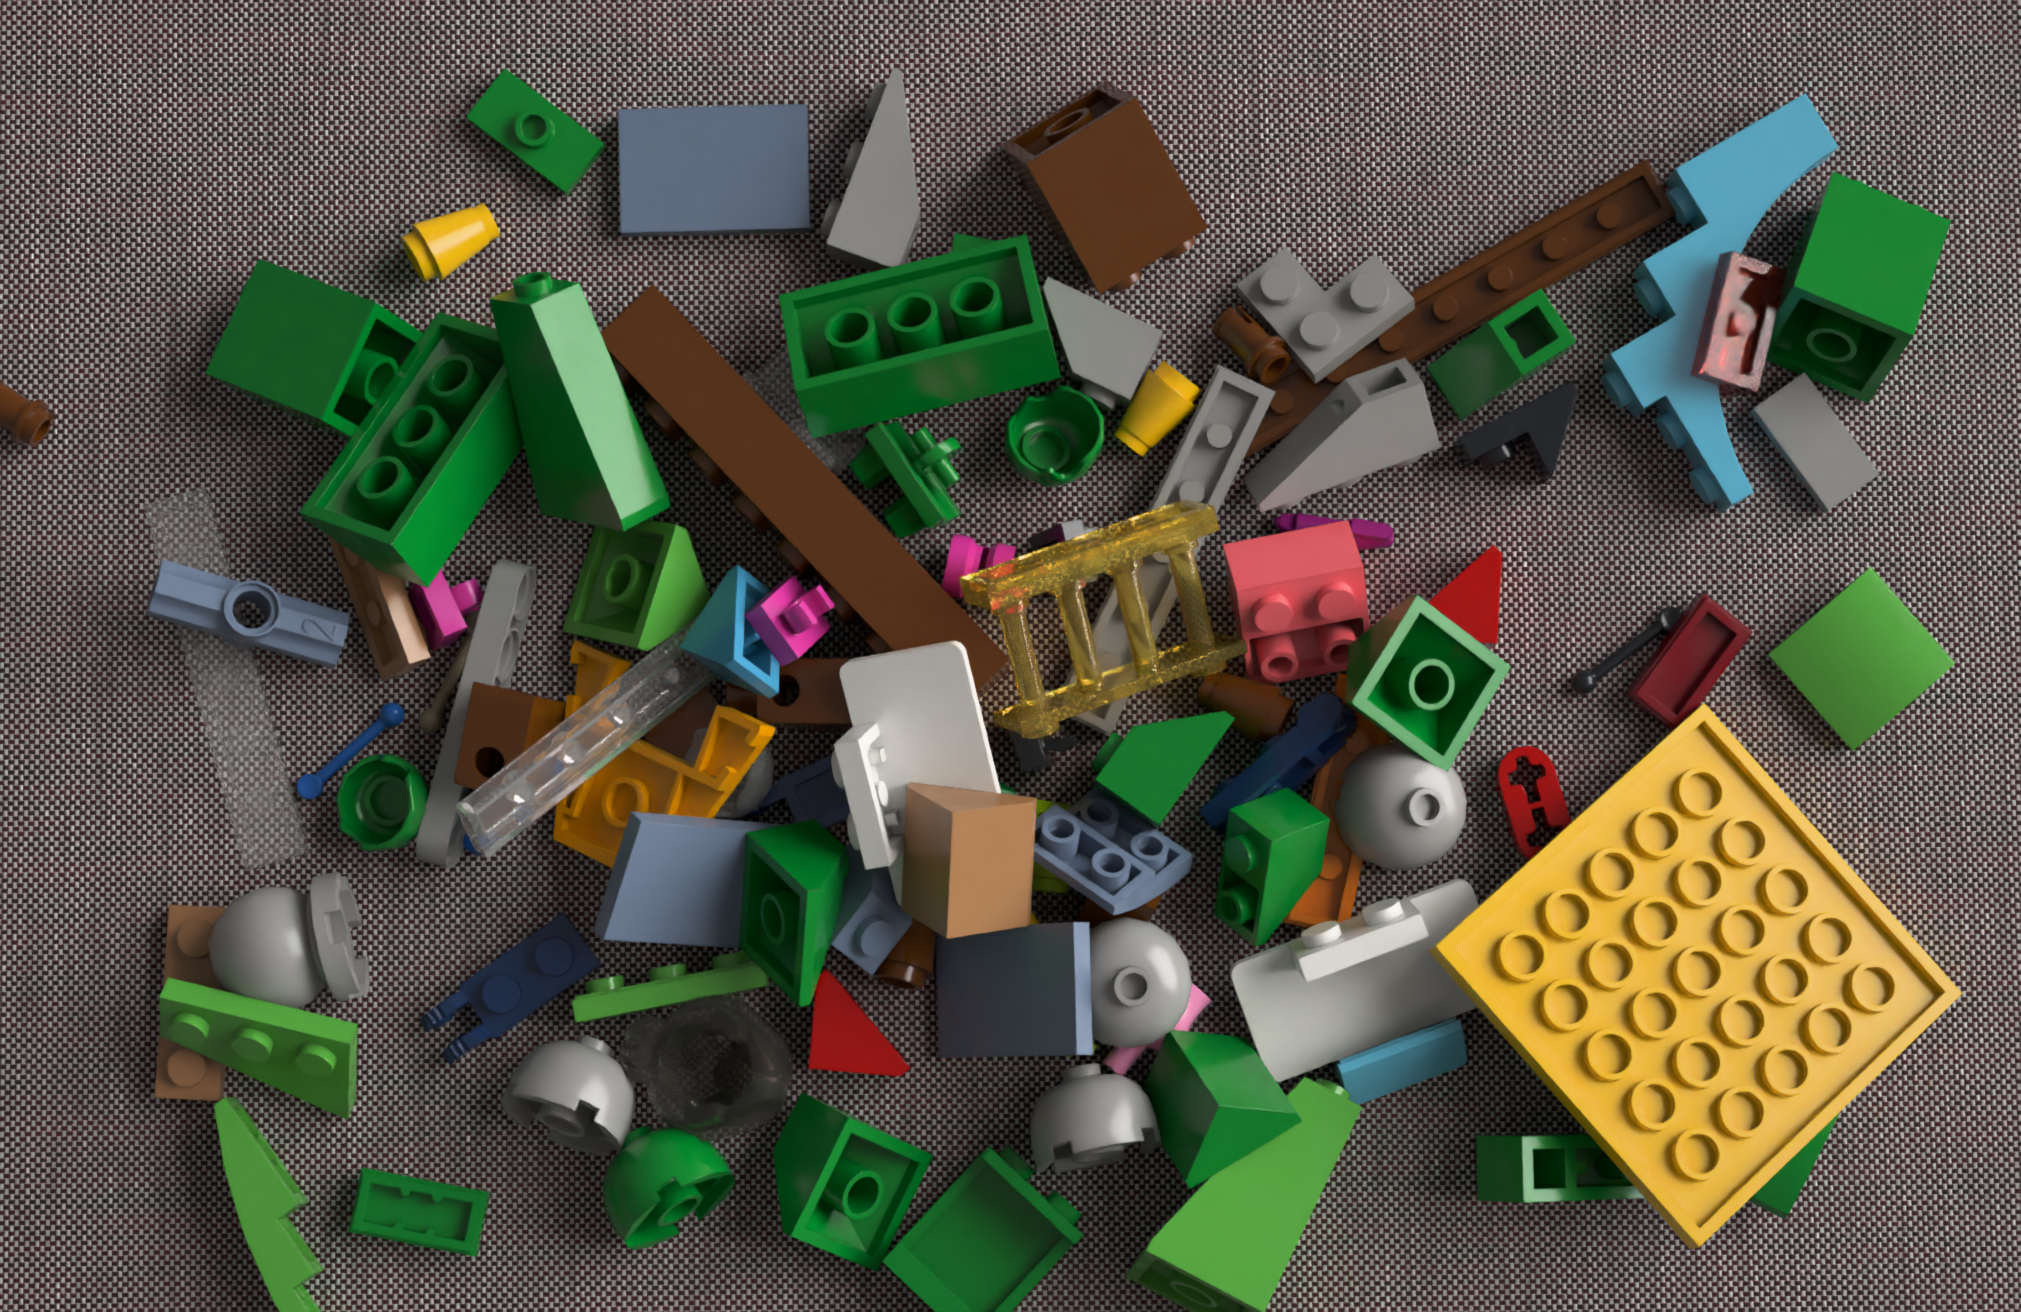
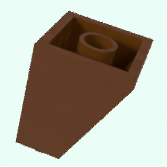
[999,81,1208,294]

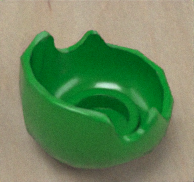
[1004,385,1104,487]
[336,753,430,852]

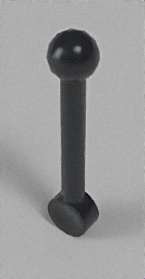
[1571,607,1682,695]

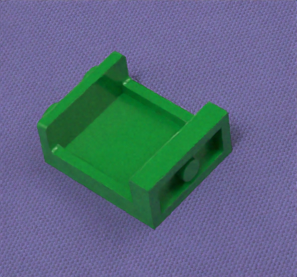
[882,1145,1084,1312]

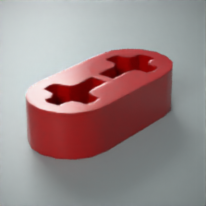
[1494,746,1571,862]

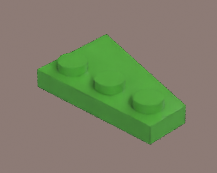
[159,977,358,1120]

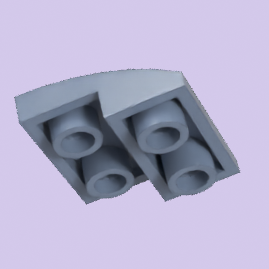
[1034,788,1193,915]

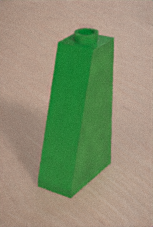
[489,271,671,531]

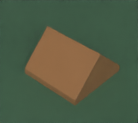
[901,782,1037,939]

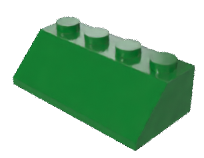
[779,234,1061,439]
[299,312,524,588]

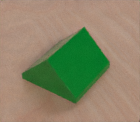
[1345,594,1511,772]
[1142,1030,1302,1189]

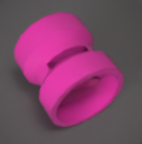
[942,533,1016,609]

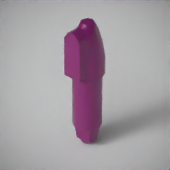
[1273,513,1394,550]

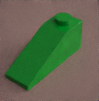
[1476,1133,1644,1203]

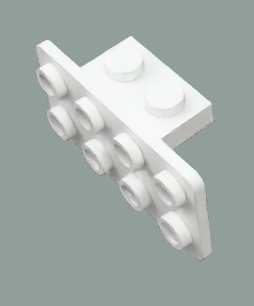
[831,641,1001,906]
[1229,879,1478,1082]

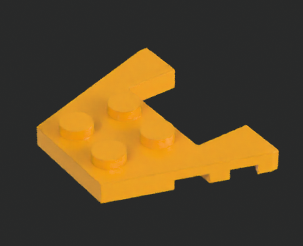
[553,639,776,869]

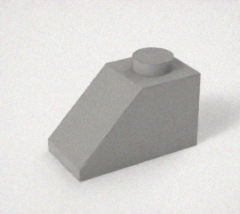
[1042,277,1163,411]

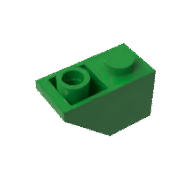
[1426,288,1576,422]
[1214,787,1330,947]

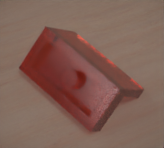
[1690,251,1787,399]

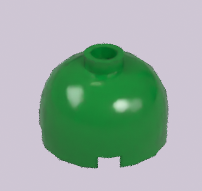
[603,1126,735,1250]

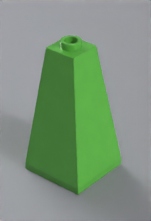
[1125,1077,1362,1312]

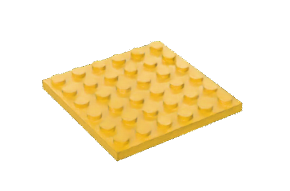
[1428,703,1962,1250]

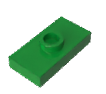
[466,68,606,197]
[348,1167,491,1257]

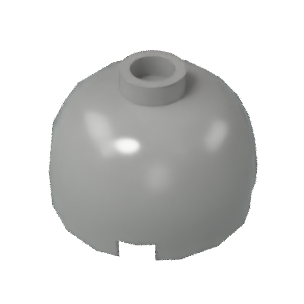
[1334,743,1467,870]
[1090,917,1192,1049]
[500,1035,636,1155]
[1030,1063,1162,1173]

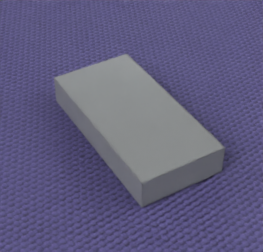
[1750,372,1880,514]

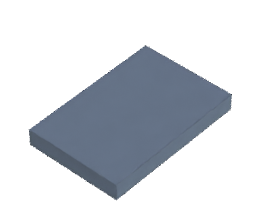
[618,104,811,238]
[594,811,786,948]
[936,922,1093,1058]

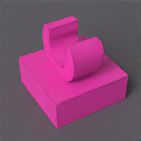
[407,569,484,652]
[744,575,835,667]

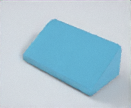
[1332,1018,1468,1105]

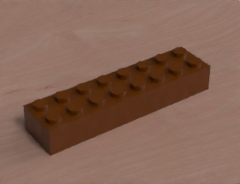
[600,284,1010,700]

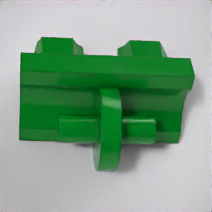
[849,420,962,538]

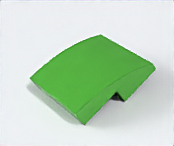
[1768,566,1955,751]

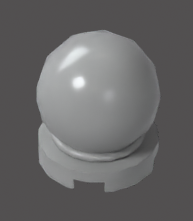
[208,872,370,1009]

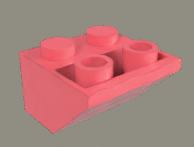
[1223,520,1370,685]

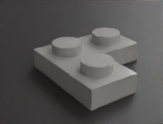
[1236,247,1415,384]

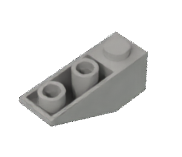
[820,68,921,272]
[1243,357,1441,513]

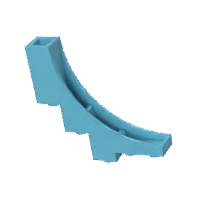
[1601,93,1838,513]

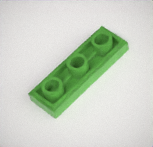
[572,951,771,1024]

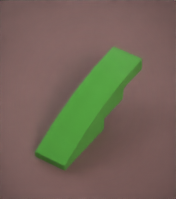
[213,1097,324,1312]

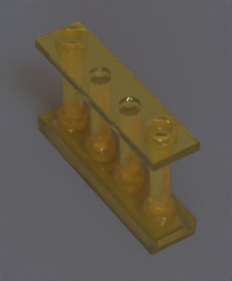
[959,499,1248,738]

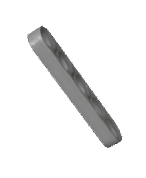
[416,559,537,868]

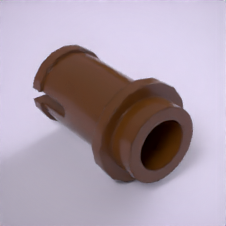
[1213,305,1291,383]
[0,381,54,447]

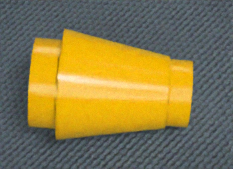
[400,203,500,282]
[1113,360,1203,457]

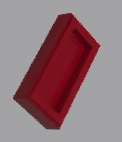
[1623,593,1753,732]

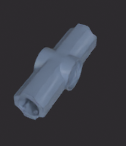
[146,559,350,669]

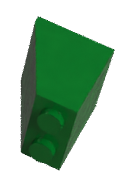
[1752,172,1951,403]
[205,258,423,441]

